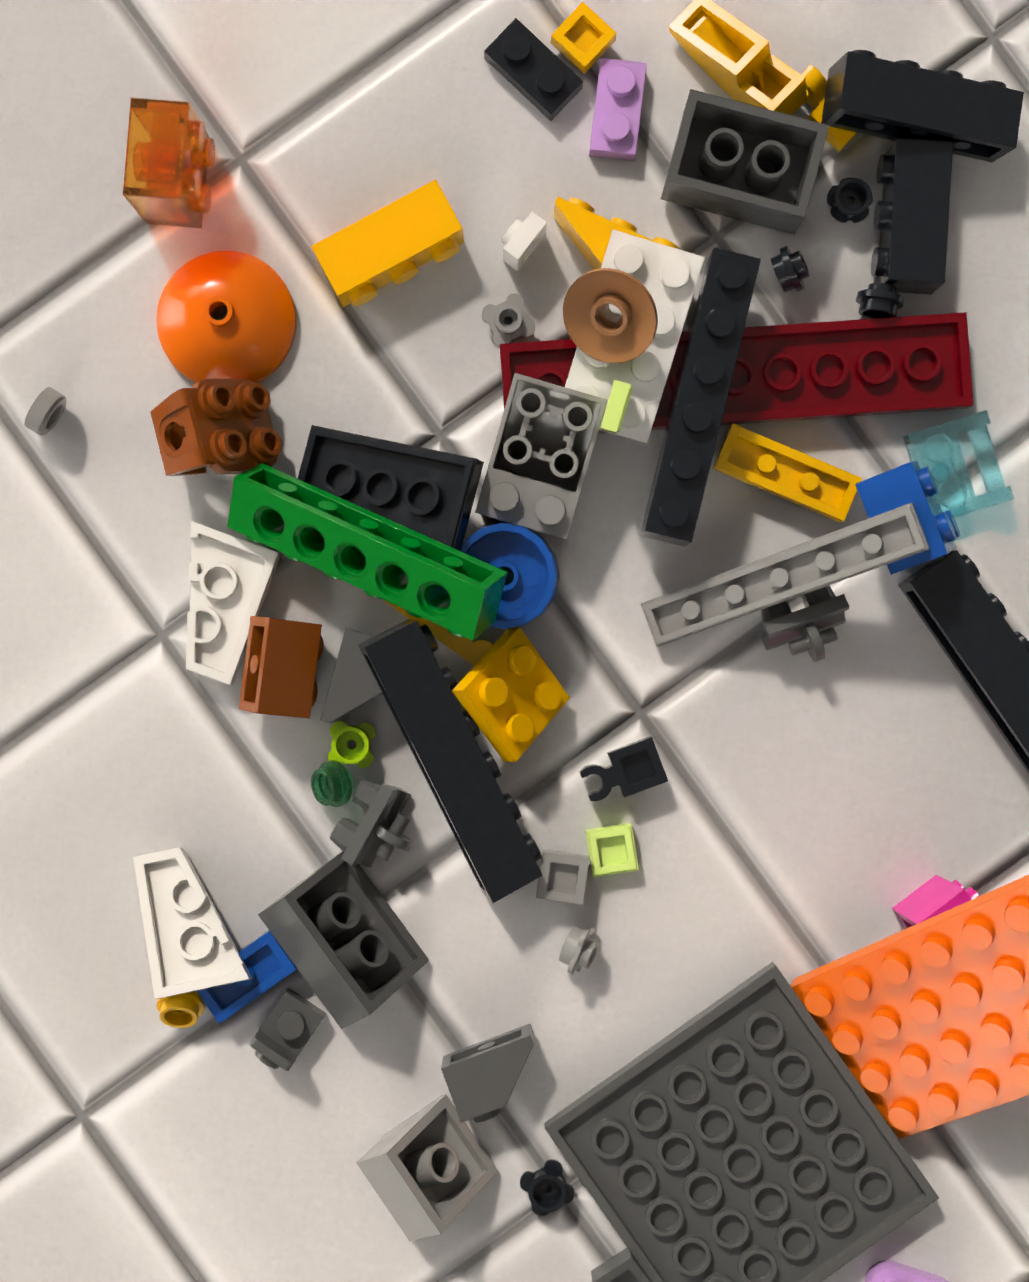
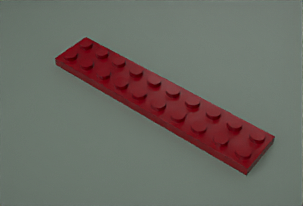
[500,312,973,434]

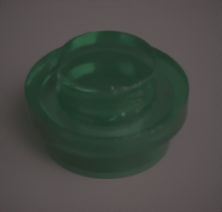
[311,760,353,807]

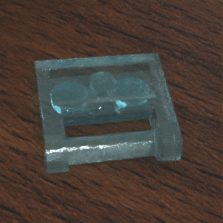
[903,410,1014,517]

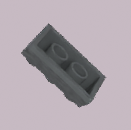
[258,851,429,1029]

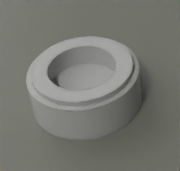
[24,387,66,436]

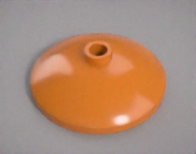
[156,251,296,383]

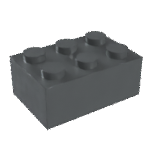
[660,89,829,234]

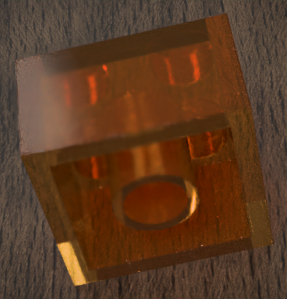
[123,98,215,228]

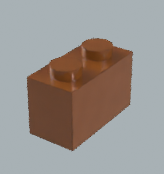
[239,616,324,719]

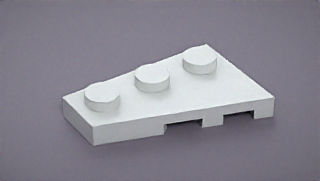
[186,521,281,685]
[133,847,253,999]

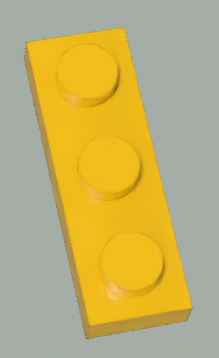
[712,423,862,523]

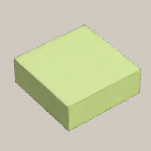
[600,380,632,434]
[585,822,639,877]

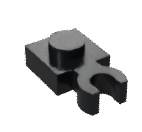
[579,736,668,801]

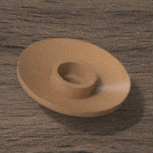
[563,268,658,363]

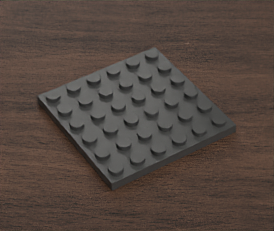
[544,962,939,1282]

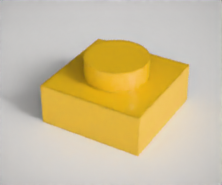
[550,2,617,74]

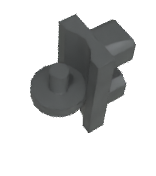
[760,586,850,662]
[330,780,413,867]

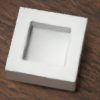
[502,211,547,272]

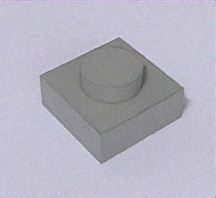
[536,849,590,905]

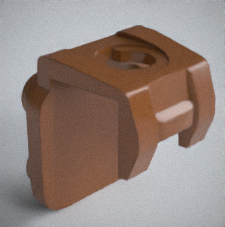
[150,379,282,476]

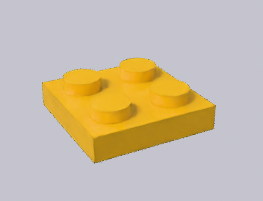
[452,627,570,762]

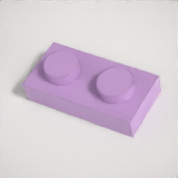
[589,58,647,161]

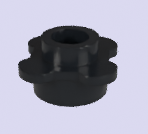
[520,1159,574,1216]

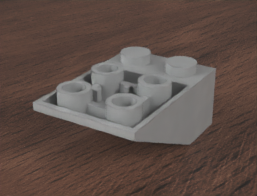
[475,373,608,540]

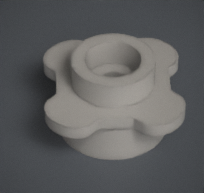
[482,294,535,348]
[559,927,599,974]

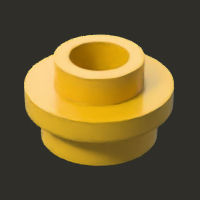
[157,991,205,1028]

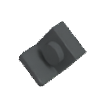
[249,987,326,1071]

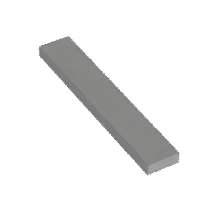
[641,502,930,647]

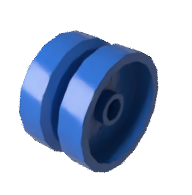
[461,523,560,629]

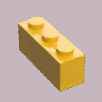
[311,179,464,307]

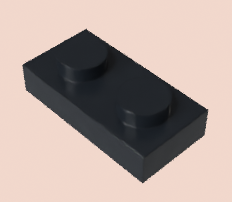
[484,18,583,121]

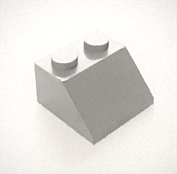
[356,1094,498,1242]

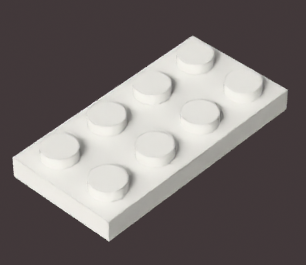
[565,229,705,444]

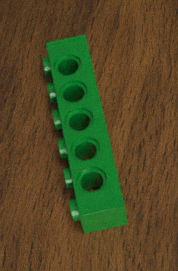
[227,463,508,641]

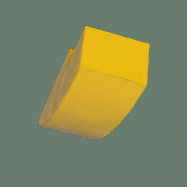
[668,0,807,115]

